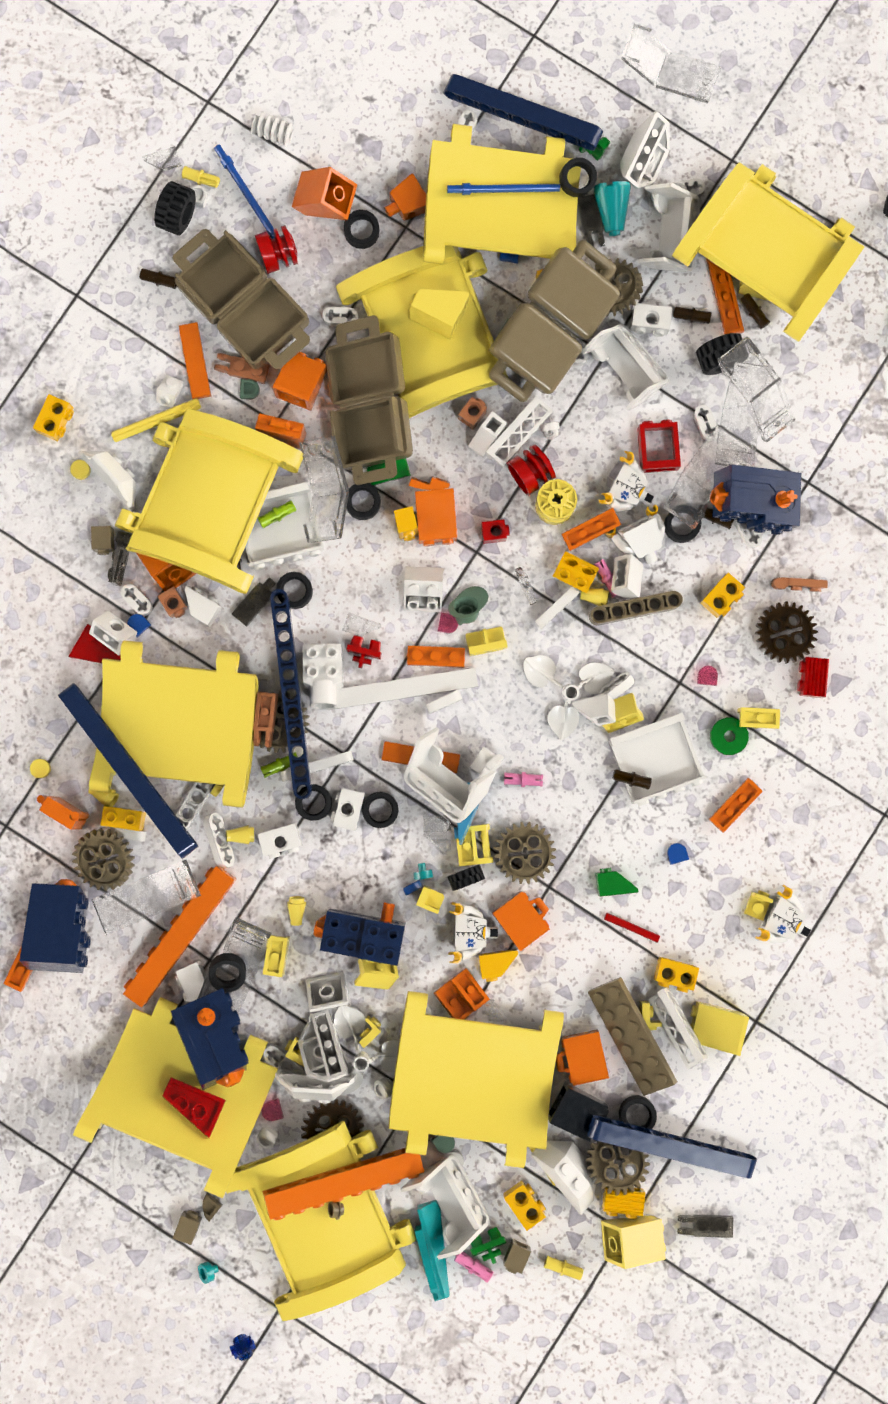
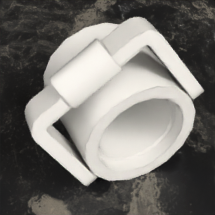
[470,747,504,779]

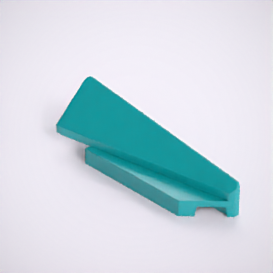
[415,1200,450,1301]

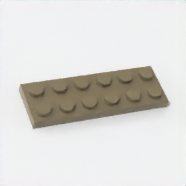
[588,977,678,1096]

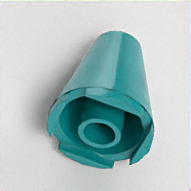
[593,181,631,236]

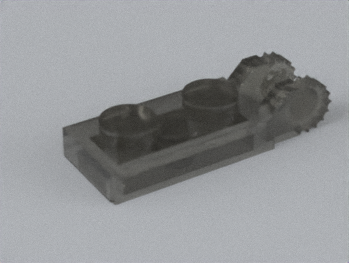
[577,194,605,247]
[677,1215,733,1238]

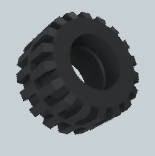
[154,181,196,236]
[696,333,749,375]

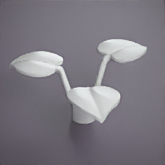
[523,655,614,740]
[334,1005,399,1096]

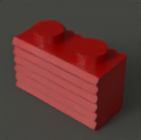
[797,657,829,698]

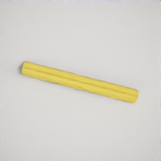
[111,398,201,442]

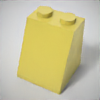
[408,289,470,339]
[690,1001,749,1056]
[601,1215,666,1269]

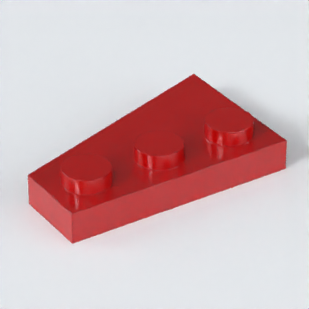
[68,624,121,663]
[162,1077,226,1139]

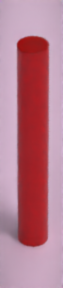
[604,913,660,943]

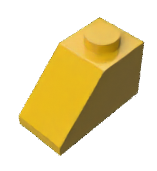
[478,949,518,982]

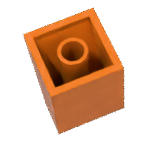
[292,167,358,220]
[272,352,327,411]
[415,488,457,546]
[136,553,197,591]

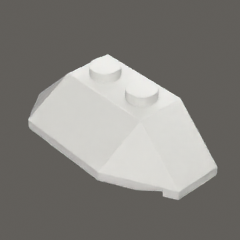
[619,111,669,189]
[78,451,137,512]
[298,1009,347,1082]
[275,1069,356,1103]
[531,1141,596,1215]

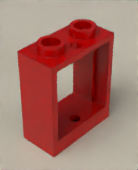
[637,419,681,473]

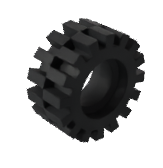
[447,864,485,891]

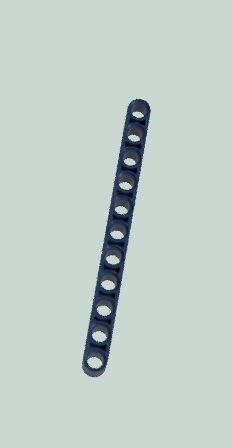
[270,589,312,800]
[58,683,199,859]

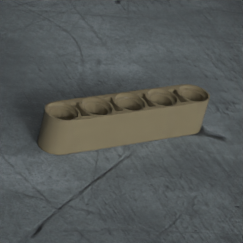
[589,591,683,626]

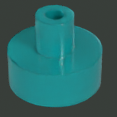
[413,863,433,880]
[198,1261,219,1284]

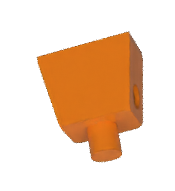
[384,173,426,221]

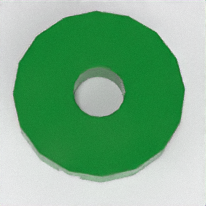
[710,717,749,755]

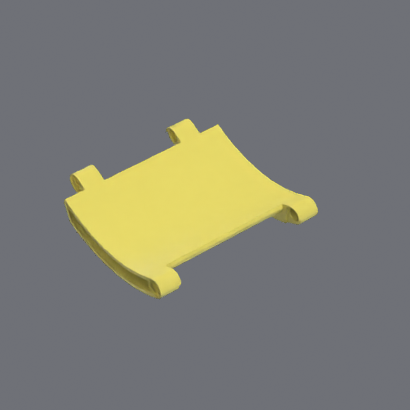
[423,124,581,264]
[672,162,864,342]
[336,246,508,419]
[115,409,304,594]
[89,640,259,808]
[389,991,564,1168]
[73,997,278,1198]
[226,1121,417,1321]

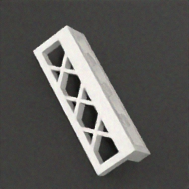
[486,396,553,467]
[648,988,709,1070]

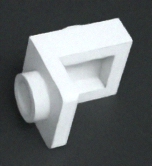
[156,375,184,408]

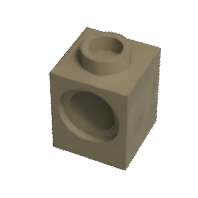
[91,526,115,555]
[173,1210,202,1245]
[503,1238,531,1274]

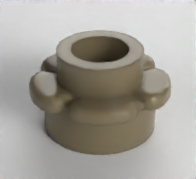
[328,1201,344,1220]

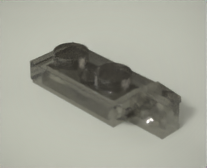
[108,531,131,586]
[232,577,276,627]

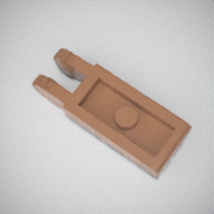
[214,353,270,384]
[771,577,828,592]
[253,692,278,748]

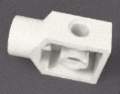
[303,643,343,710]

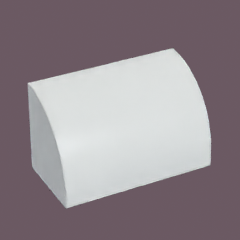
[611,554,643,598]

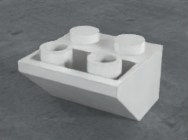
[404,566,444,612]

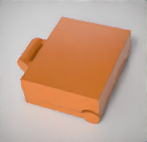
[255,413,307,450]
[37,795,89,830]
[492,891,550,951]
[556,1029,609,1086]

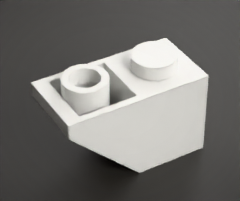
[468,411,507,458]
[184,586,222,627]
[572,694,616,726]
[175,960,208,1004]

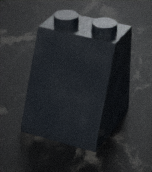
[548,1081,609,1142]

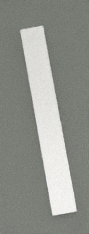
[327,668,478,710]

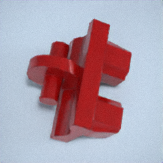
[346,635,382,669]

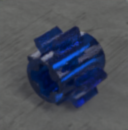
[229,1334,256,1361]

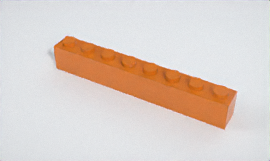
[123,866,237,1008]
[262,1148,424,1220]

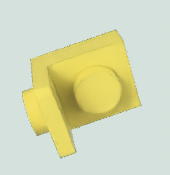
[744,890,773,921]
[640,1001,662,1030]
[359,1015,382,1048]
[284,1037,304,1067]

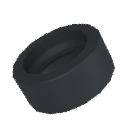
[559,157,597,197]
[344,210,380,249]
[345,483,381,520]
[664,505,702,543]
[276,572,313,609]
[295,784,332,821]
[362,792,399,828]
[209,953,246,992]
[618,1095,657,1129]

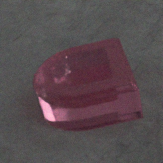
[438,612,458,634]
[697,666,718,686]
[262,1098,284,1121]

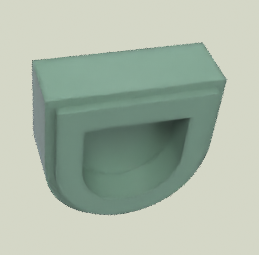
[240,379,260,400]
[431,1135,455,1153]

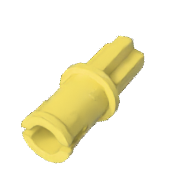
[182,166,220,188]
[544,1255,583,1280]

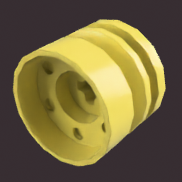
[535,479,577,525]

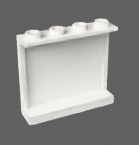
[245,482,325,571]
[608,712,707,807]

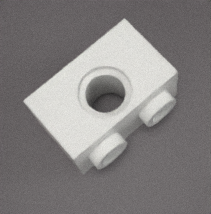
[630,303,672,337]
[89,610,137,655]
[331,788,365,831]
[257,823,303,859]

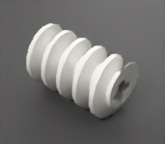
[251,112,293,148]

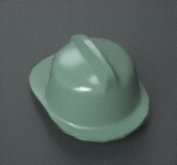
[448,586,489,625]

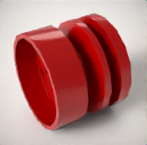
[255,225,298,274]
[507,444,556,496]

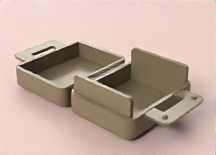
[172,229,310,369]
[489,240,620,402]
[325,315,413,485]

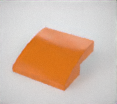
[409,476,450,490]
[434,968,490,1020]

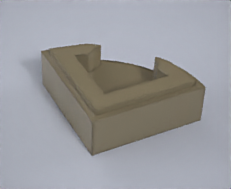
[203,1192,223,1222]

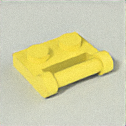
[456,824,494,866]

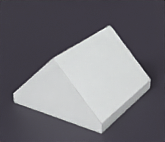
[306,972,350,1012]

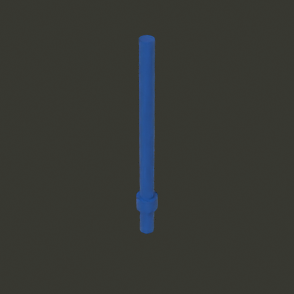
[214,144,274,239]
[447,183,560,195]

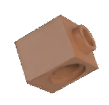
[458,397,487,430]
[157,586,188,618]

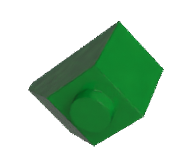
[595,868,639,897]

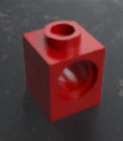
[481,519,510,544]

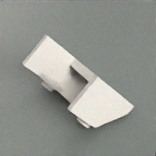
[638,183,701,272]
[581,324,669,410]
[404,727,496,823]
[400,1156,489,1260]

